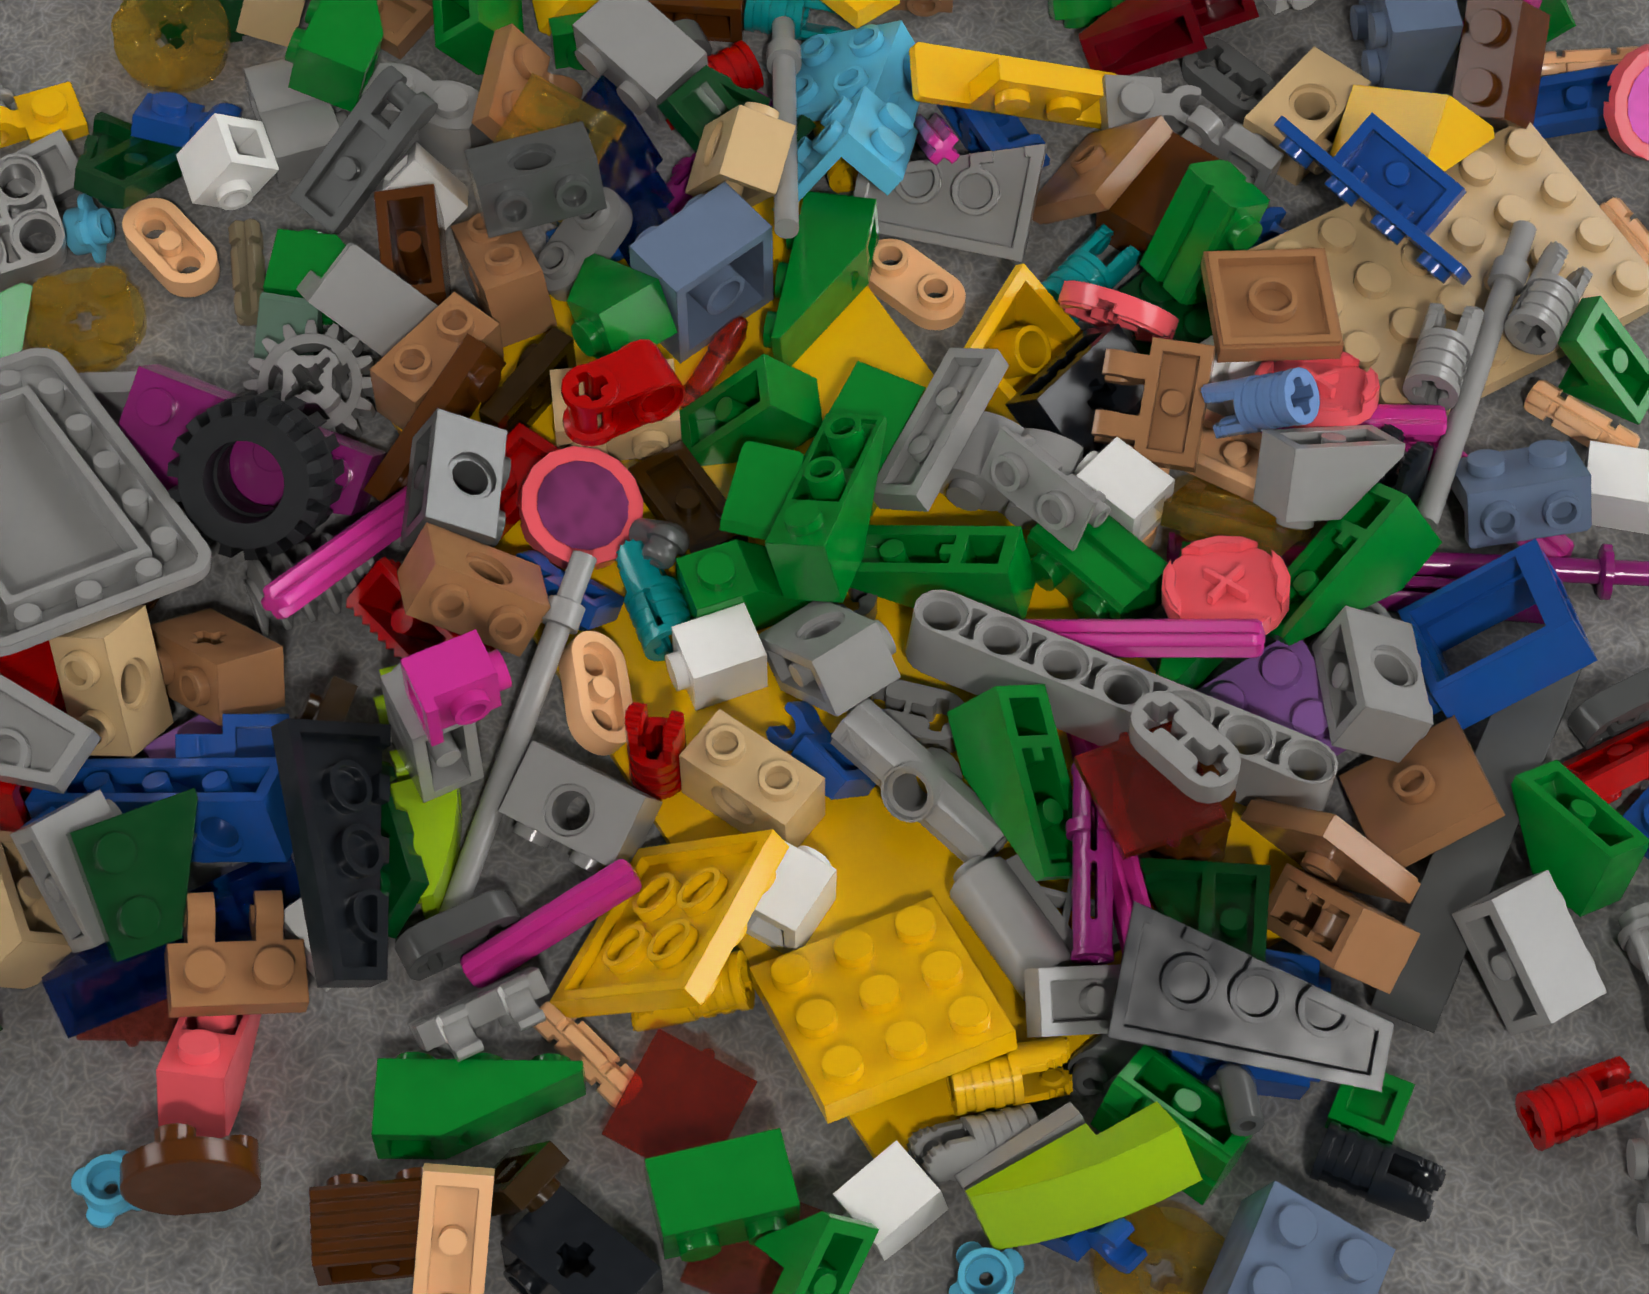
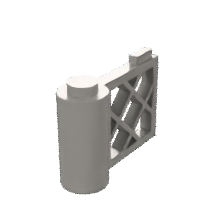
[950,830,1152,1001]

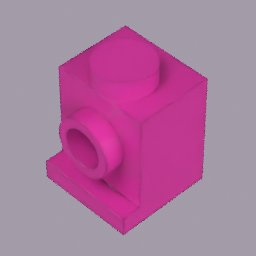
[400,629,512,747]

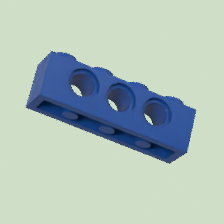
[25,757,293,863]

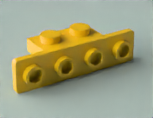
[909,42,1117,129]

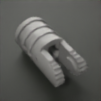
[1504,241,1593,355]
[1403,303,1484,410]
[906,1103,1039,1184]

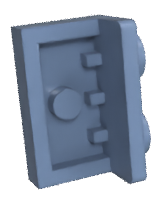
[1451,440,1592,549]

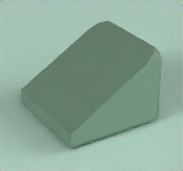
[254,292,323,360]

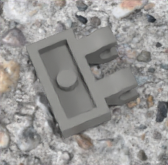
[407,966,550,1062]

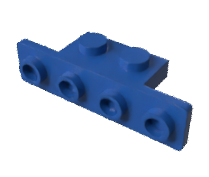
[1274,112,1472,286]

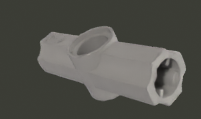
[830,698,1008,863]

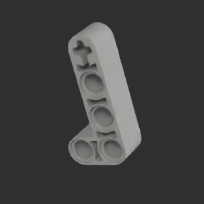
[0,153,68,290]

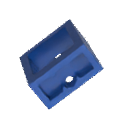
[1398,538,1597,730]

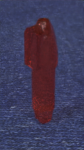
[680,316,748,409]

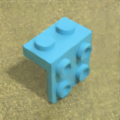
[796,20,920,124]
[772,86,918,211]

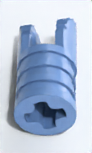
[1201,367,1320,439]

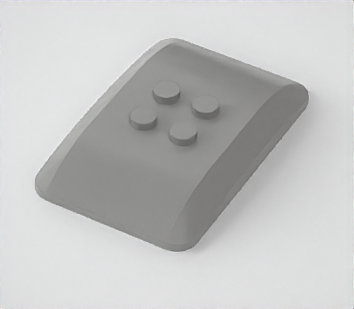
[0,348,212,657]

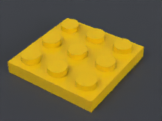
[550,829,789,1018]
[749,896,1018,1124]

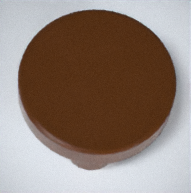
[120,1123,261,1216]

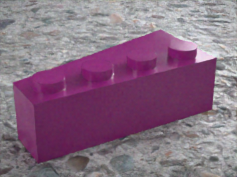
[118,364,387,516]

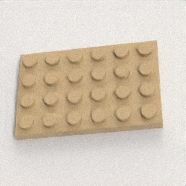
[1249,122,1649,415]

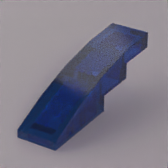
[568,75,675,268]
[42,855,301,1039]

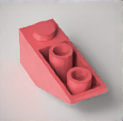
[156,1014,261,1138]

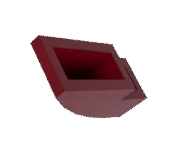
[1078,0,1259,76]

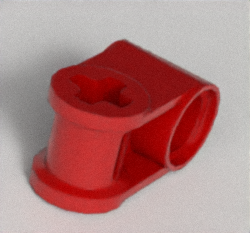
[561,339,686,447]

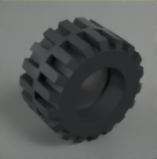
[167,390,344,560]

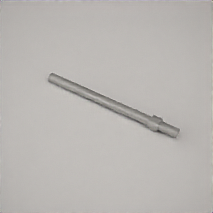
[766,16,802,239]
[1417,220,1537,531]
[439,550,597,913]

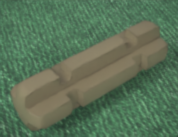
[228,218,266,326]

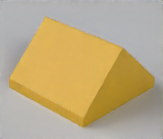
[1330,84,1495,172]
[964,263,1083,425]

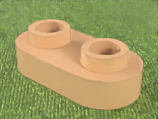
[122,198,220,297]
[867,239,966,330]
[558,631,633,756]

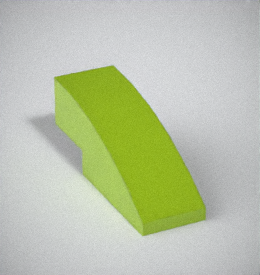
[965,1101,1203,1250]

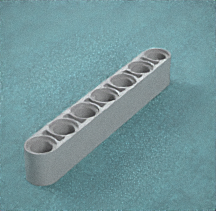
[905,590,1338,812]

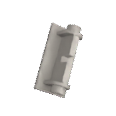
[980,426,1111,551]

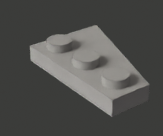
[853,144,1048,262]
[0,674,101,794]

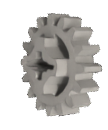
[243,320,376,438]

